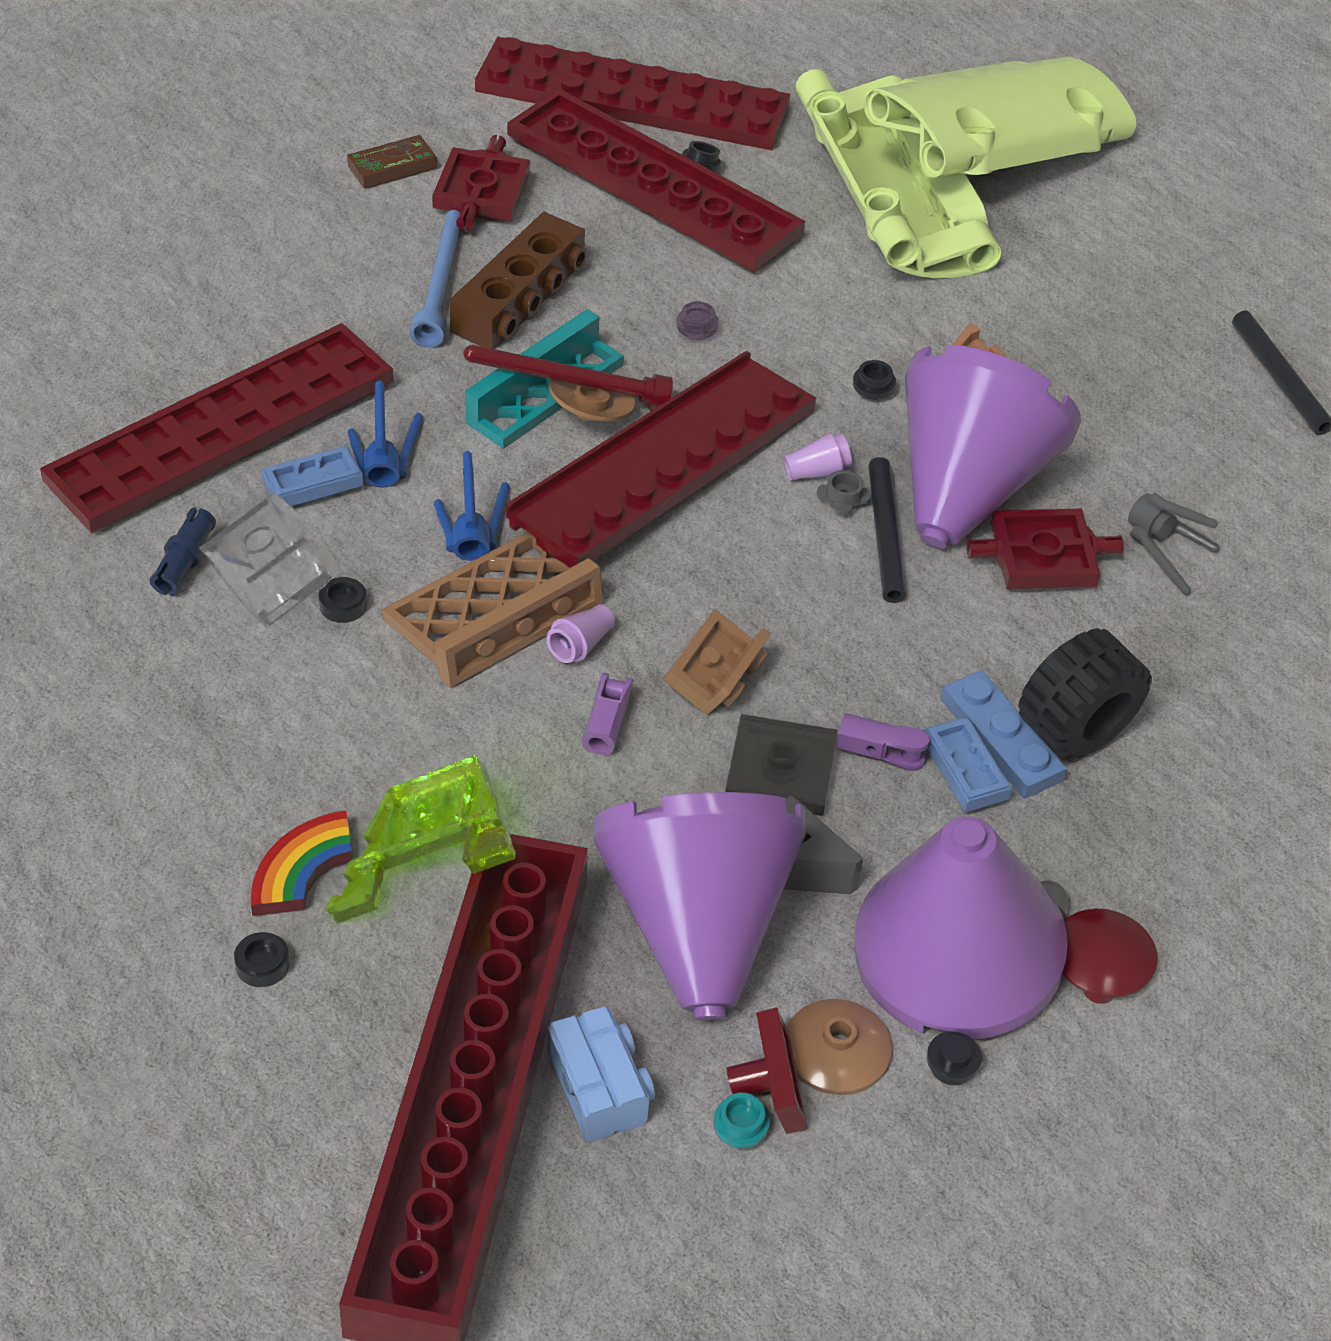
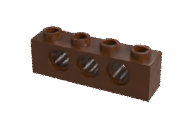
[449,211,587,349]

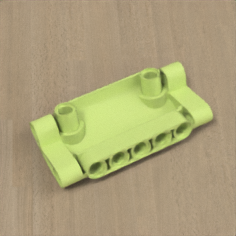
[864,56,1136,177]
[795,69,1002,278]

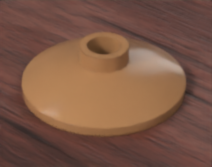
[549,379,635,422]
[787,999,892,1095]

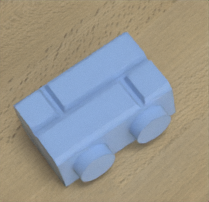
[547,1006,655,1143]

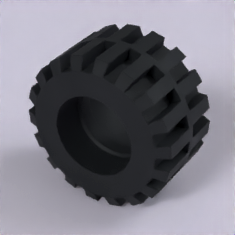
[1018,628,1152,760]

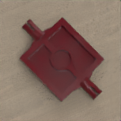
[432,135,530,231]
[966,508,1124,589]

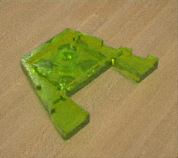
[326,755,516,924]

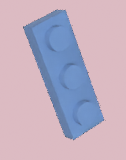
[940,670,1067,799]

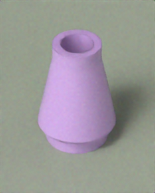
[783,432,852,481]
[546,604,615,663]

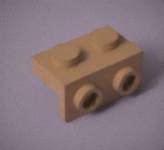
[662,609,771,715]

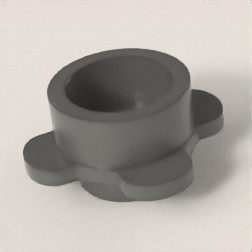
[817,470,871,515]

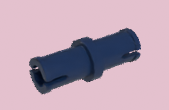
[149,507,216,596]

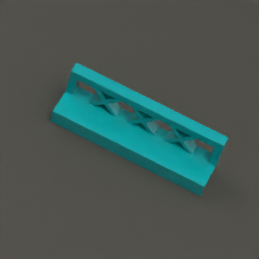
[465,309,624,449]

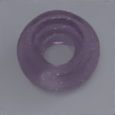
[676,301,719,340]

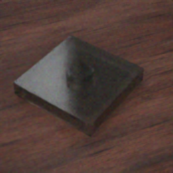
[725,714,838,816]

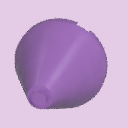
[905,345,1081,549]
[593,792,806,1021]
[855,817,1067,1040]

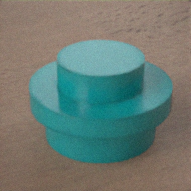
[713,1093,770,1148]

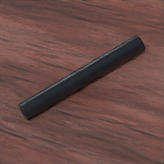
[1232,310,1331,435]
[868,457,906,603]

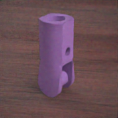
[582,673,633,756]
[836,713,929,770]

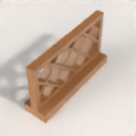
[382,532,604,688]

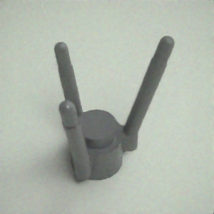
[1128,493,1220,595]

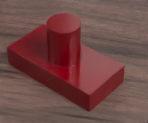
[727,1007,808,1134]

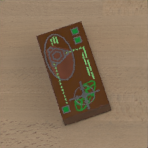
[347,135,437,188]

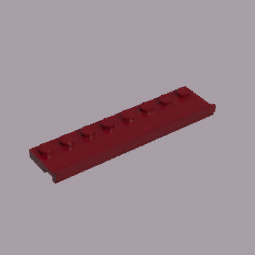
[506,351,816,568]

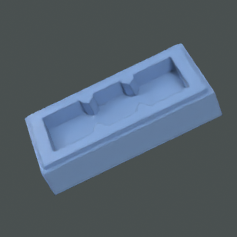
[261,445,364,510]
[924,716,1012,813]

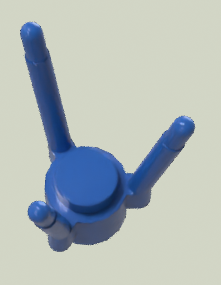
[348,381,423,488]
[434,451,510,561]

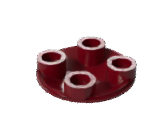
[1062,908,1158,1004]

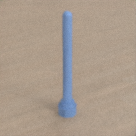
[410,210,460,348]

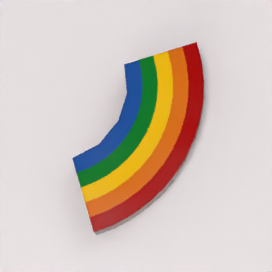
[251,810,352,916]

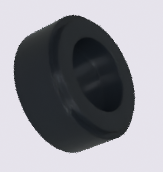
[319,577,367,623]
[234,932,290,987]

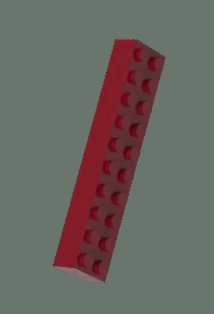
[339,829,588,1341]

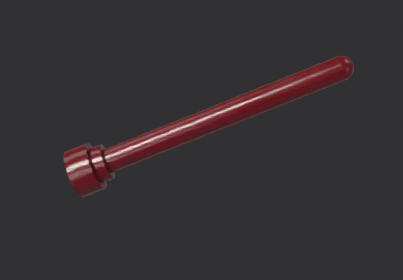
[463,345,673,409]

